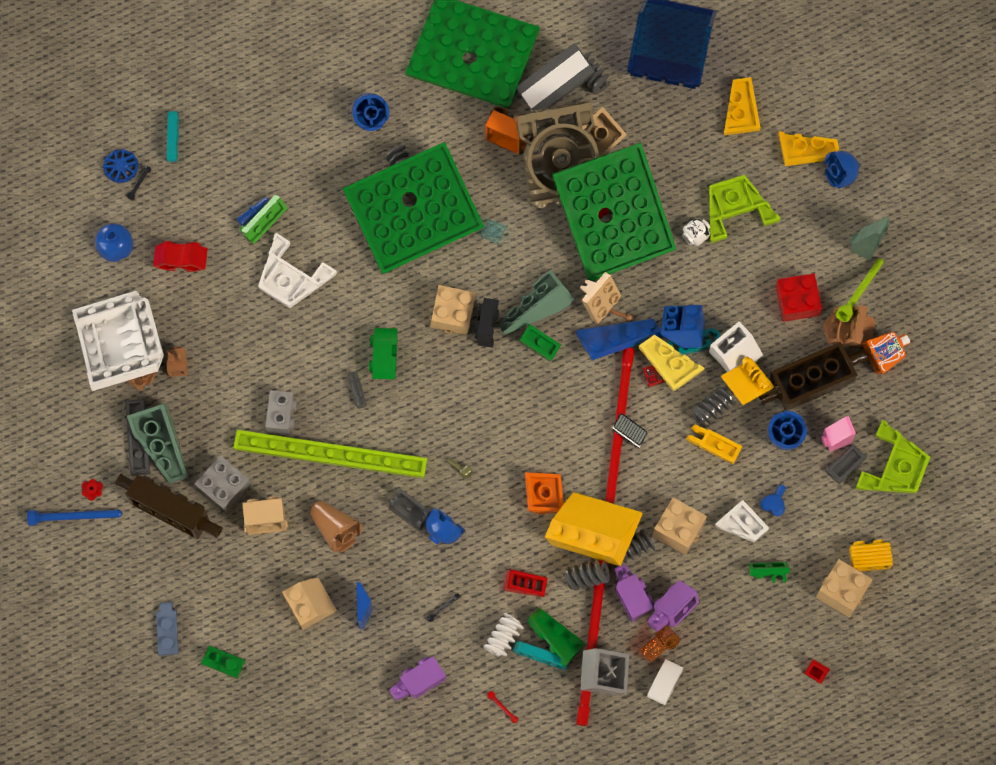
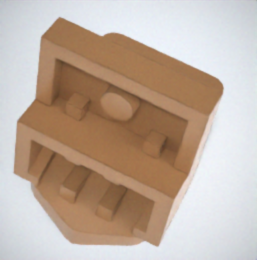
[823,305,876,349]

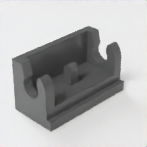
[388,488,430,531]

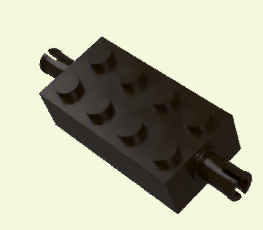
[759,342,868,411]
[115,474,223,540]

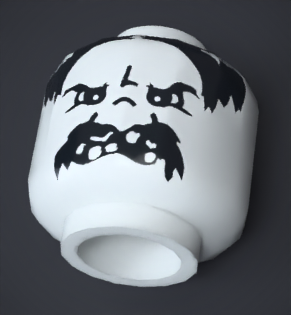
[682,218,710,246]

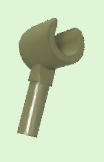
[447,458,473,478]

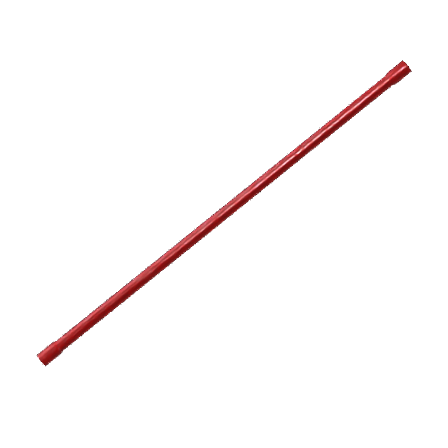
[576,347,634,726]

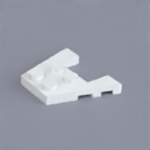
[258,233,337,308]

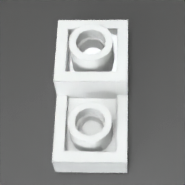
[647,659,684,705]

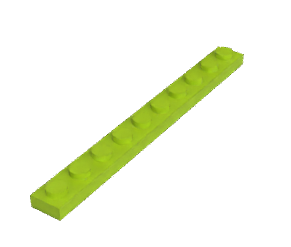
[233,430,428,479]

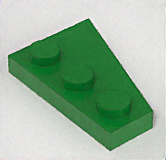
[527,608,586,667]

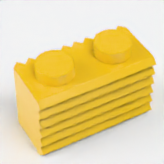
[849,539,893,571]

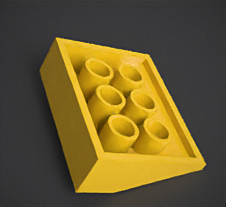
[545,492,643,566]

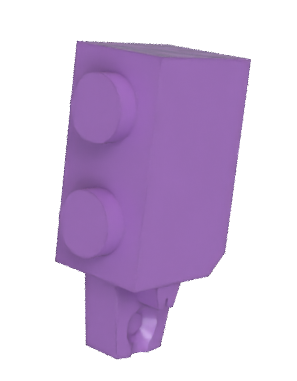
[614,564,655,622]
[648,580,699,632]
[390,656,447,701]

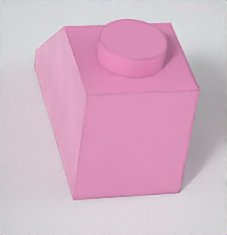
[821,416,856,452]

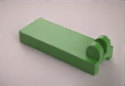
[240,194,288,244]

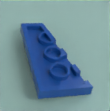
[576,319,662,360]

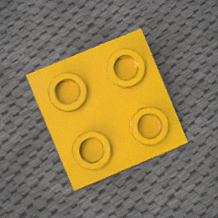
[721,356,774,405]

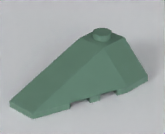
[850,217,890,261]
[498,270,575,334]
[127,403,188,483]

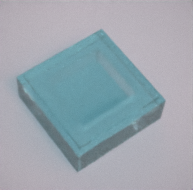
[481,219,506,244]

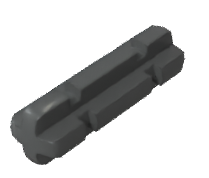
[348,371,367,409]

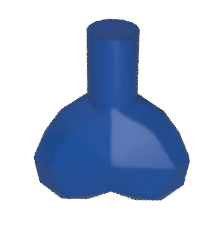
[760,484,786,517]

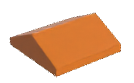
[525,472,564,514]

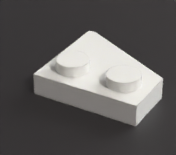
[715,500,769,543]

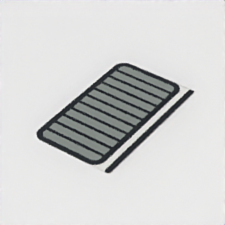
[612,413,647,449]

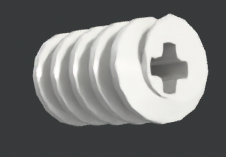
[483,613,524,657]

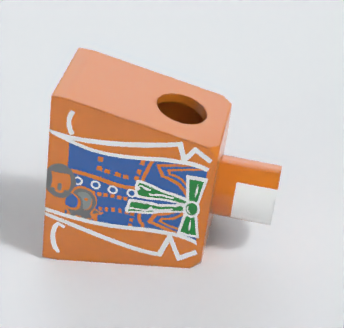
[861,332,910,375]

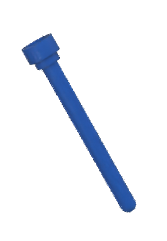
[27,510,122,526]

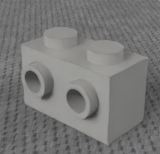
[265,390,297,434]

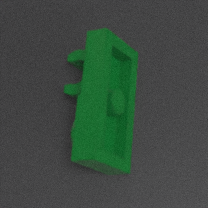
[519,324,561,361]
[748,562,790,583]
[201,646,246,679]

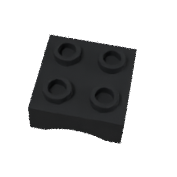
[474,298,499,348]

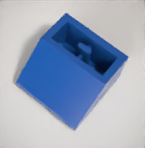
[661,305,705,348]

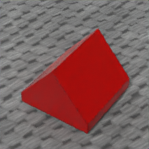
[804,659,830,684]

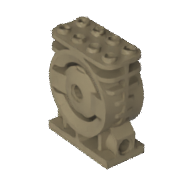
[514,100,600,208]

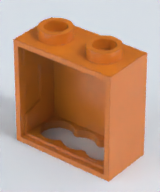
[485,110,528,154]

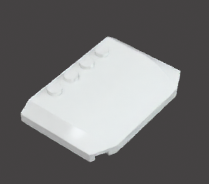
[72,291,164,391]

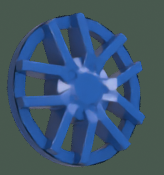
[103,149,139,183]

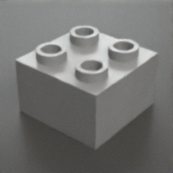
[194,455,251,514]
[580,648,629,696]

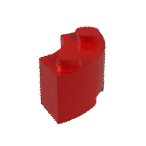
[153,241,208,272]

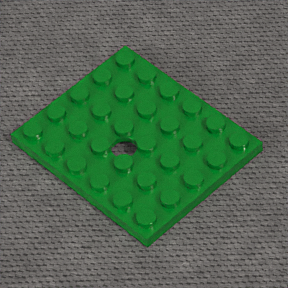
[405,0,540,109]
[342,142,484,275]
[552,142,677,281]

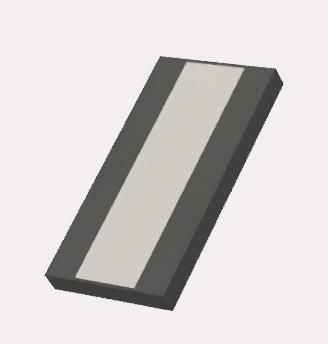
[517,43,596,111]

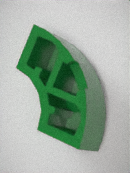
[369,328,398,380]

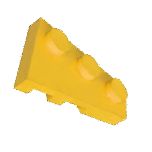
[723,77,761,136]
[778,131,840,166]

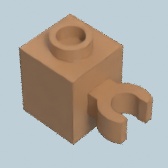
[166,346,188,377]

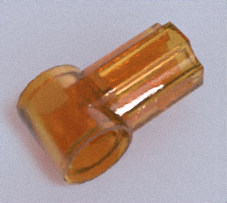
[640,625,680,663]

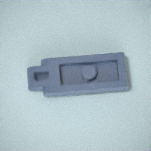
[157,602,179,656]

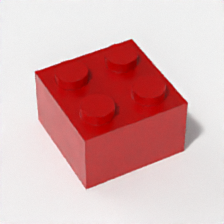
[775,273,822,322]

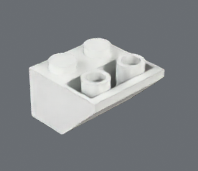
[709,322,763,372]

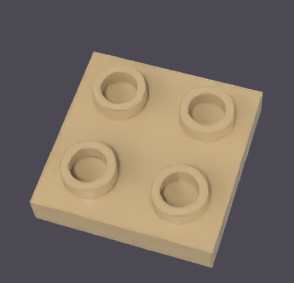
[580,272,621,324]

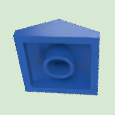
[356,582,373,629]

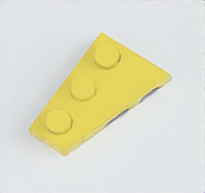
[639,335,705,392]

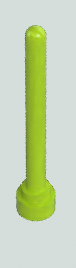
[836,258,884,322]

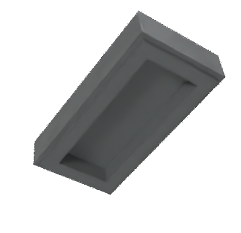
[826,444,867,484]

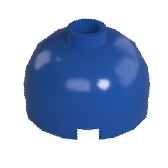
[352,93,390,131]
[824,151,859,189]
[95,223,134,262]
[768,411,807,451]
[425,508,465,544]

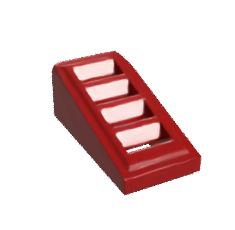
[504,569,548,597]

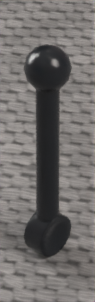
[127,166,151,200]
[427,593,460,622]

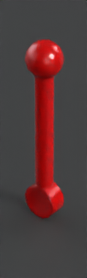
[487,691,519,723]

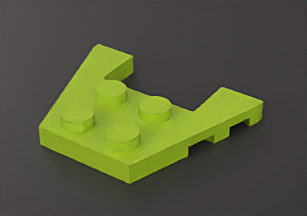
[709,175,781,244]
[855,420,930,494]

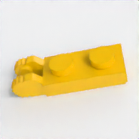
[686,425,743,465]

